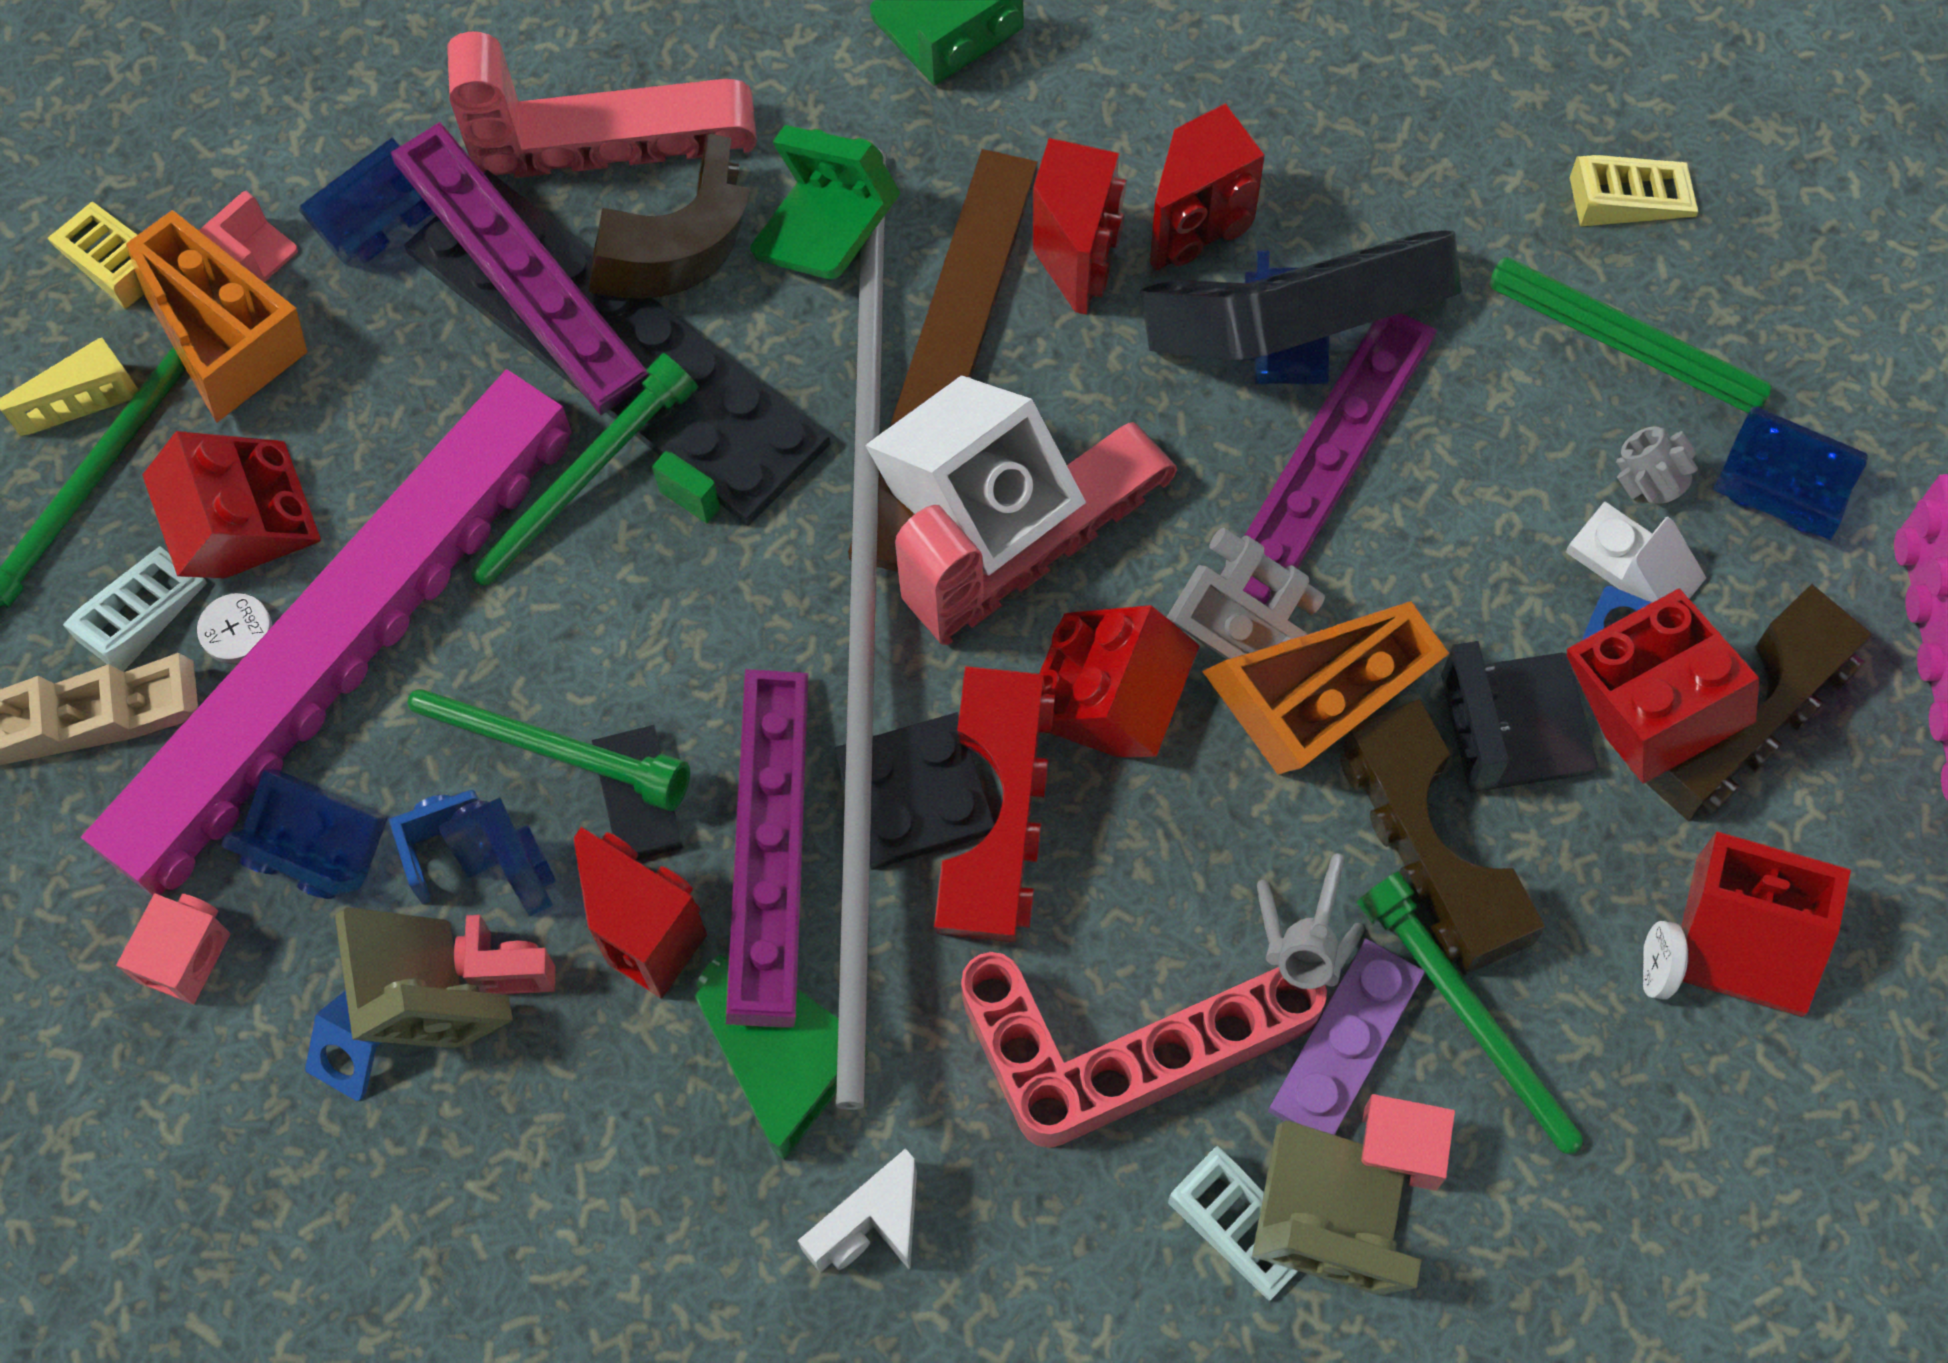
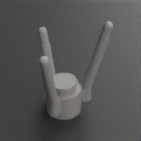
[1257,854,1365,989]

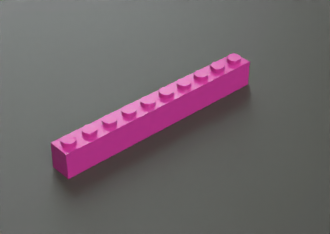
[81,369,572,896]

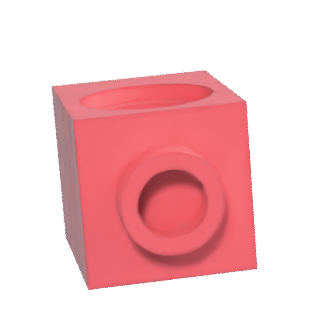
[116,893,231,1005]

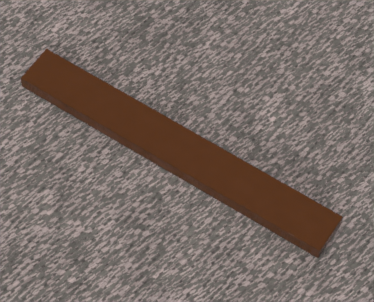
[848,149,1038,572]

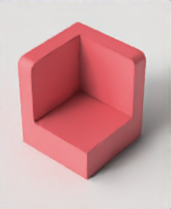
[199,191,298,282]
[1361,1094,1455,1191]

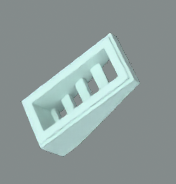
[63,546,207,671]
[1168,1146,1298,1301]

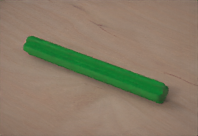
[1489,257,1772,415]

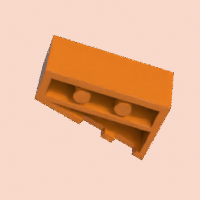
[126,210,308,424]
[1202,601,1449,775]

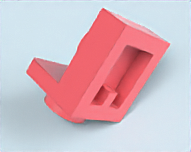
[454,915,556,994]

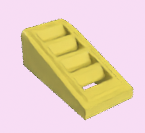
[1570,155,1698,227]
[48,202,144,310]
[0,337,138,436]

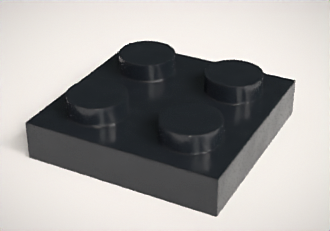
[835,712,994,870]

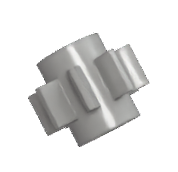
[1616,427,1698,504]

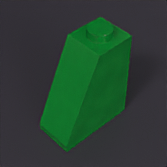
[695,955,868,1160]

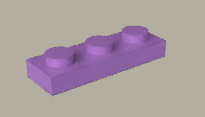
[1268,939,1425,1135]

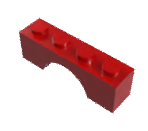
[934,666,1055,943]

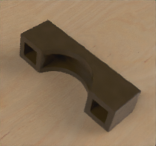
[1629,584,1872,821]
[1340,699,1546,975]

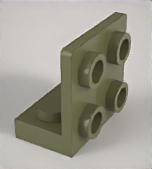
[335,907,513,1048]
[1252,1120,1421,1295]

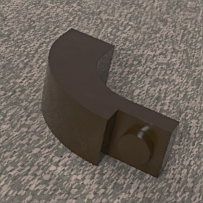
[588,133,750,299]

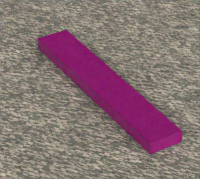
[391,122,649,416]
[1220,313,1437,605]
[725,669,809,1028]

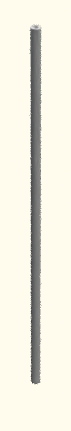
[836,149,886,1110]

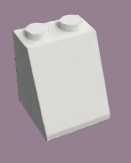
[865,376,1086,576]

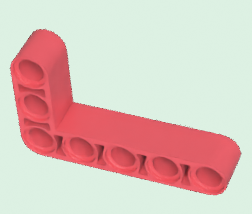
[447,32,757,178]
[895,422,1177,645]
[961,952,1327,1148]

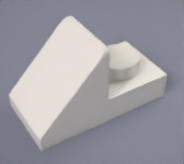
[1566,501,1706,602]
[798,1148,917,1273]

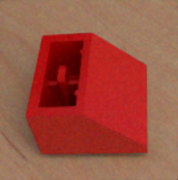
[1150,103,1265,271]
[1033,138,1127,315]
[142,431,321,579]
[1567,588,1759,784]
[1039,605,1200,758]
[573,827,707,999]
[1681,831,1851,1017]

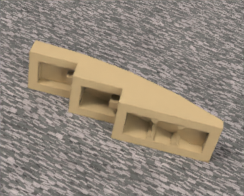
[0,653,198,765]

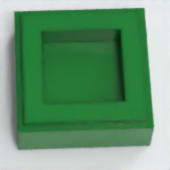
[652,451,720,524]

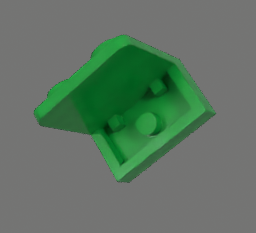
[870,0,1024,86]
[750,125,901,279]

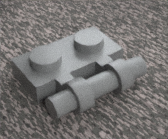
[1167,527,1325,660]

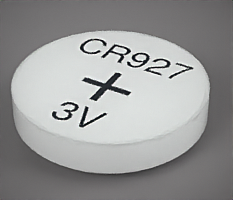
[197,593,272,664]
[1643,921,1688,1000]

